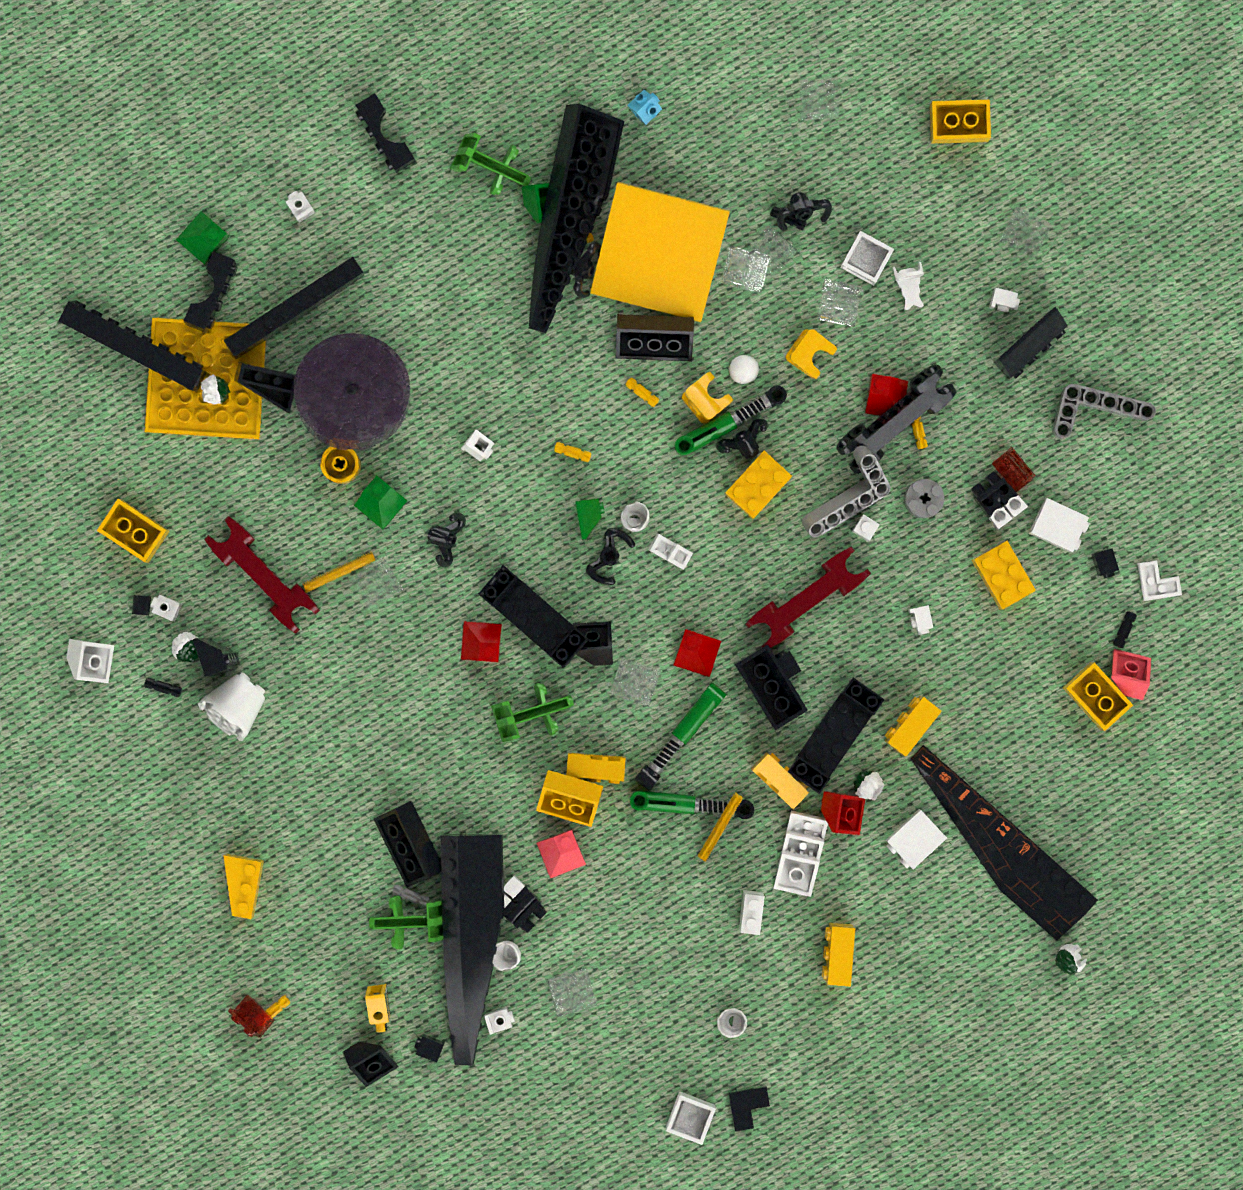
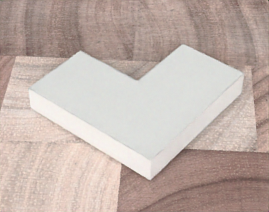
[1137,560,1182,601]

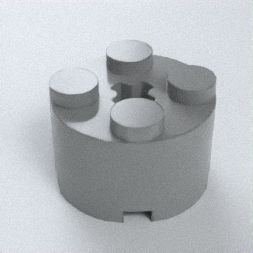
[904,479,944,519]

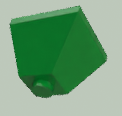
[522,183,549,223]
[176,211,230,265]
[354,475,407,530]
[575,499,605,541]

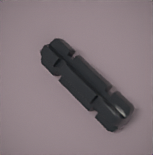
[770,206,807,230]
[1113,611,1137,648]
[144,678,182,697]

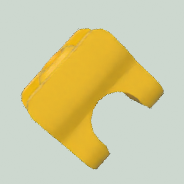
[785,329,837,379]
[682,372,733,424]

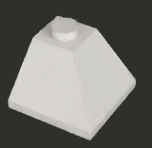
[66,639,114,683]

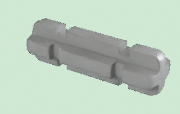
[392,885,430,907]

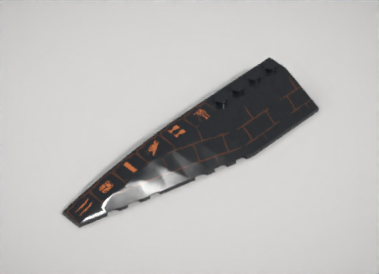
[911,745,1098,941]

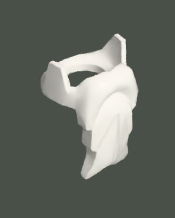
[893,262,924,310]

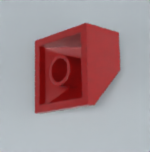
[865,374,908,416]
[461,621,502,662]
[673,629,721,677]
[821,791,865,835]

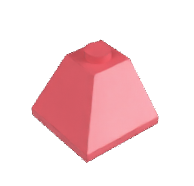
[1111,649,1151,700]
[537,829,586,879]

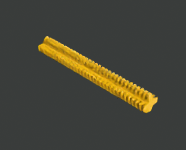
[302,552,376,593]
[698,792,743,862]

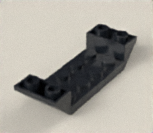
[478,565,589,669]
[788,677,885,794]

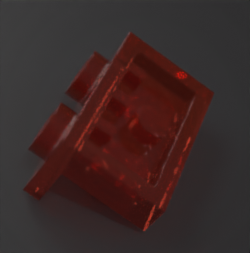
[992,446,1036,492]
[228,995,275,1038]

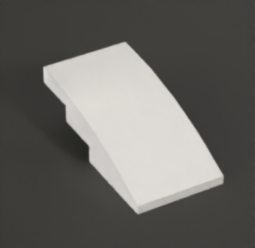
[773,810,828,897]

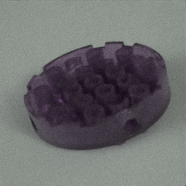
[294,333,410,450]

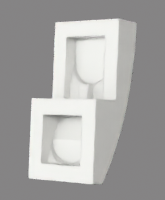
[648,533,693,570]

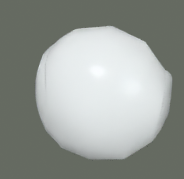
[729,355,759,384]
[621,501,650,532]
[493,941,521,971]
[717,1008,747,1038]

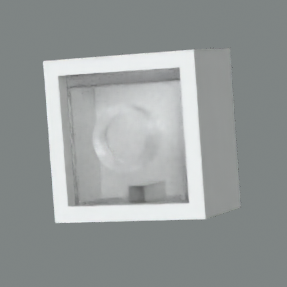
[840,231,894,286]
[666,1091,716,1145]

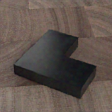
[729,1086,770,1131]

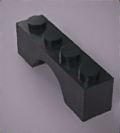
[355,93,416,173]
[184,251,238,333]

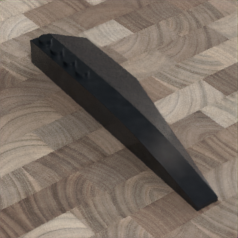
[440,834,504,1066]

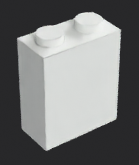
[1029,498,1090,553]
[886,809,947,870]
[739,890,765,935]

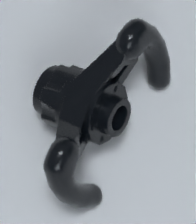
[777,192,832,231]
[571,242,602,298]
[716,418,768,459]
[427,512,466,568]
[586,528,635,585]

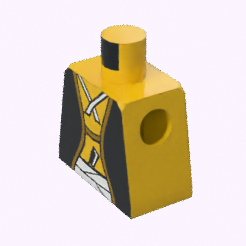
[365,984,390,1033]

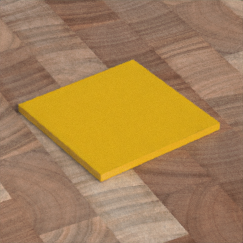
[590,182,730,322]
[145,318,266,440]

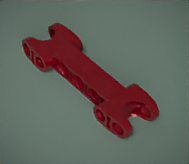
[204,516,320,634]
[745,546,871,648]

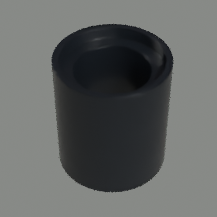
[132,595,151,616]

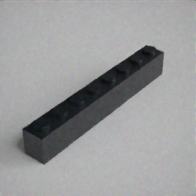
[224,257,364,359]
[58,300,207,392]

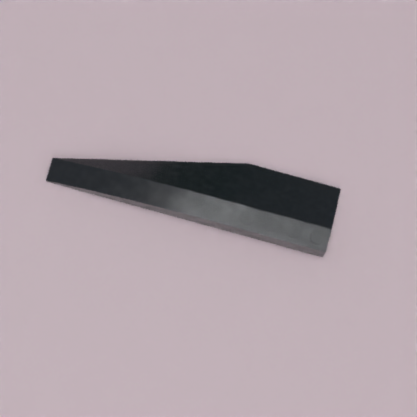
[529,103,624,333]

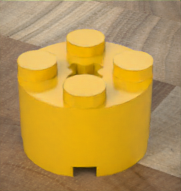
[320,444,361,484]

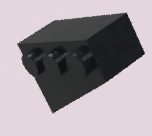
[234,362,298,414]

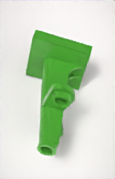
[450,133,531,195]
[491,683,574,742]
[369,895,443,949]

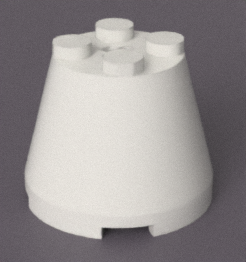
[198,672,265,741]

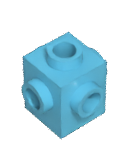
[627,90,662,125]

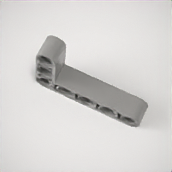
[1052,384,1156,439]
[802,446,891,537]

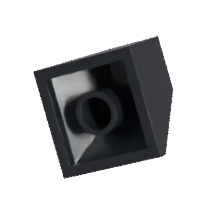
[573,622,613,666]
[343,1042,399,1087]

